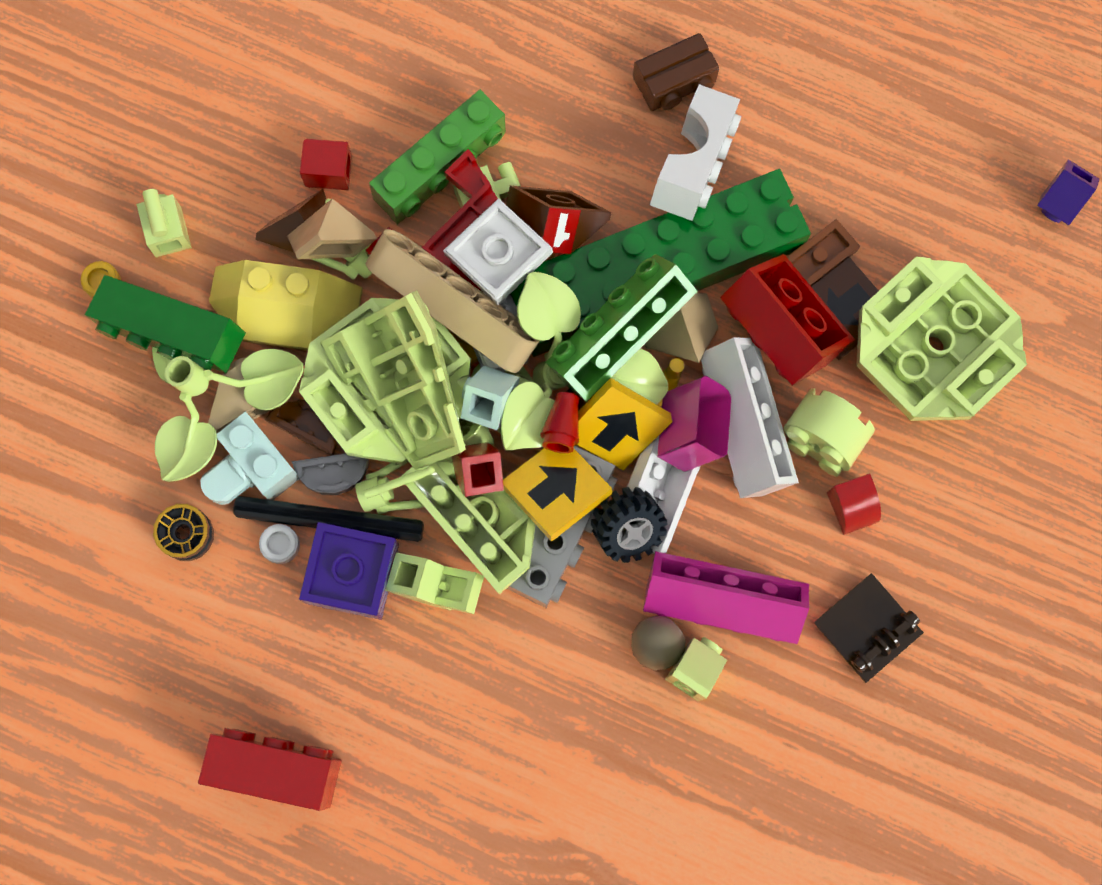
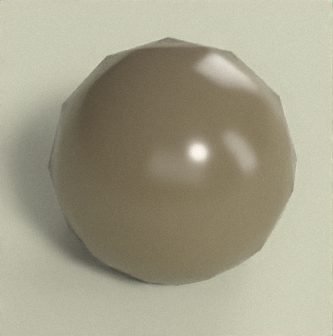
[631,616,686,671]

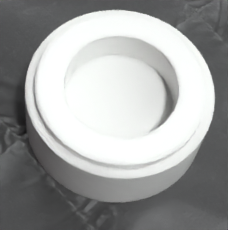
[259,524,300,564]

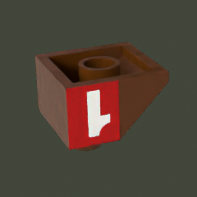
[506,186,612,258]

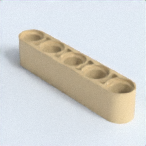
[366,229,539,373]

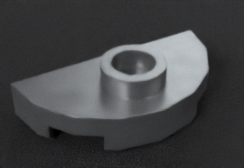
[292,453,369,495]

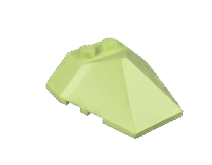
[321,291,466,470]

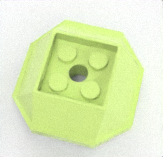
[856,256,1027,421]
[299,298,471,465]

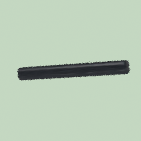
[233,496,424,542]

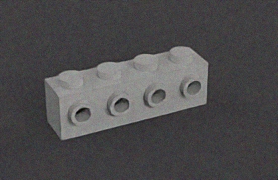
[506,446,618,608]

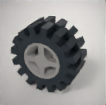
[591,487,668,563]

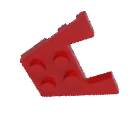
[365,149,498,292]

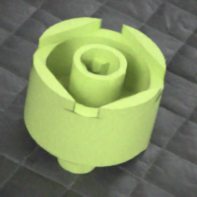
[784,388,875,477]

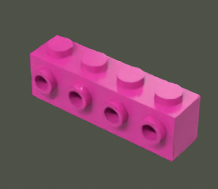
[643,551,809,644]

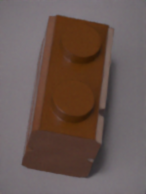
[633,33,719,111]

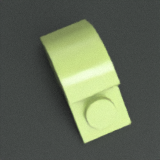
[385,552,484,614]

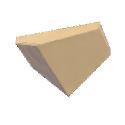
[287,198,377,259]
[645,293,718,363]

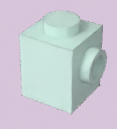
[461,366,520,430]

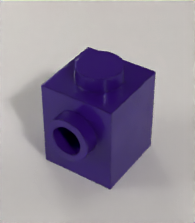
[1037,159,1100,225]

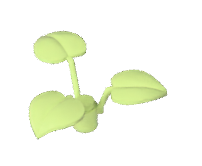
[501,272,668,451]
[152,347,304,482]

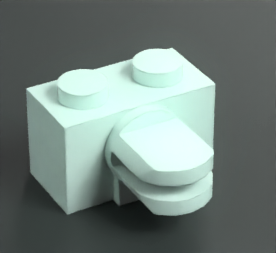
[200,411,299,505]

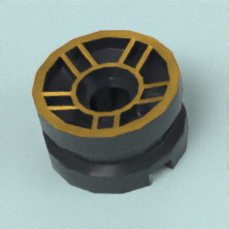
[153,504,214,561]

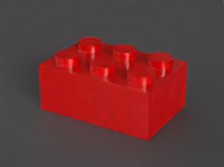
[720,254,855,386]
[198,728,342,811]

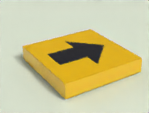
[577,378,672,470]
[503,448,612,542]

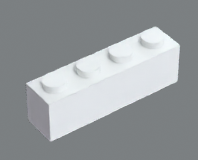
[701,337,799,498]

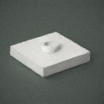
[443,198,553,305]

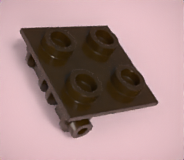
[814,573,924,683]

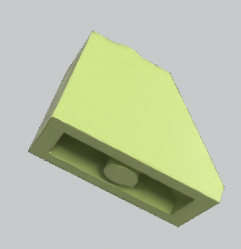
[665,637,727,701]

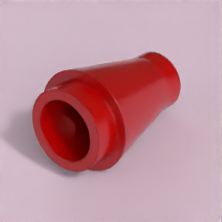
[540,392,580,453]

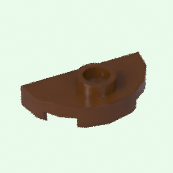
[265,400,337,456]

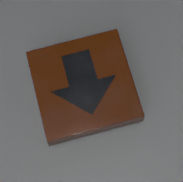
[811,257,879,360]

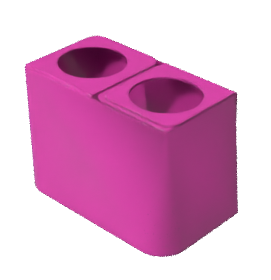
[657,376,731,472]

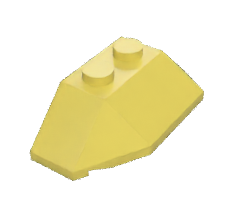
[209,260,363,350]

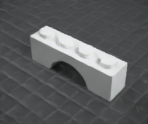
[650,84,742,221]

